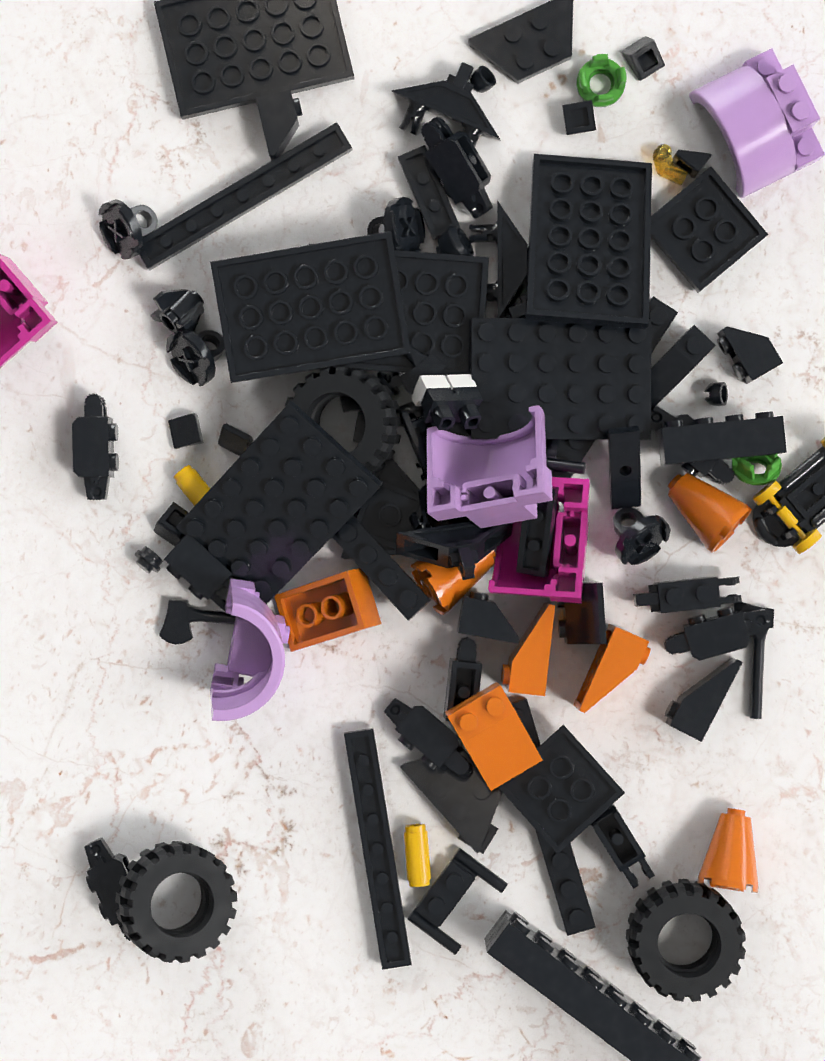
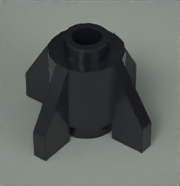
[150,289,204,332]

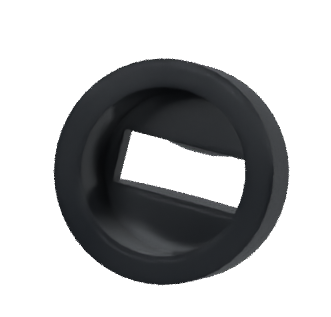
[470,66,496,93]
[704,382,728,406]

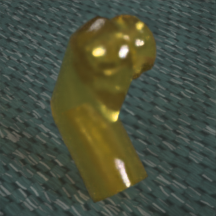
[652,144,688,186]

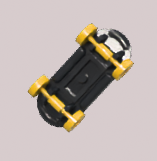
[752,437,825,554]

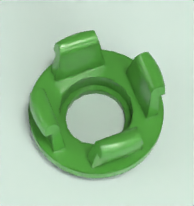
[576,54,627,107]
[731,454,782,485]

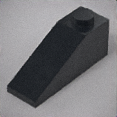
[651,325,716,410]
[665,658,743,742]

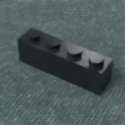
[657,411,787,466]

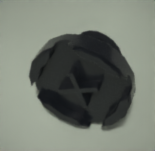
[367,197,425,252]
[98,199,158,260]
[166,329,225,386]
[613,507,671,565]

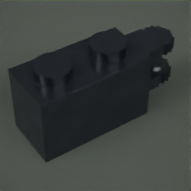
[164,534,233,612]
[443,636,482,721]

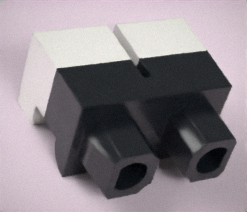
[411,374,483,430]

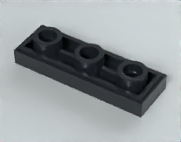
[608,426,641,509]

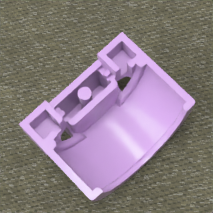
[689,48,825,198]
[427,405,553,528]
[210,578,290,721]

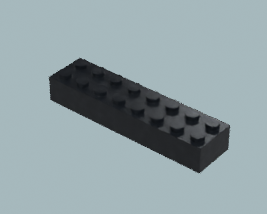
[484,910,702,1061]

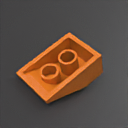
[274,568,382,652]
[501,602,555,696]
[574,624,651,713]
[445,682,543,791]

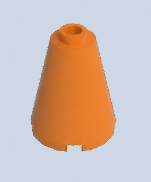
[667,473,752,553]
[411,550,496,615]
[697,808,759,893]

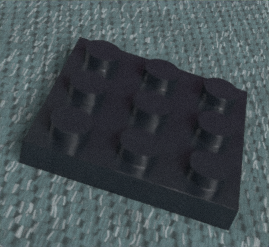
[651,167,768,293]
[499,724,625,854]

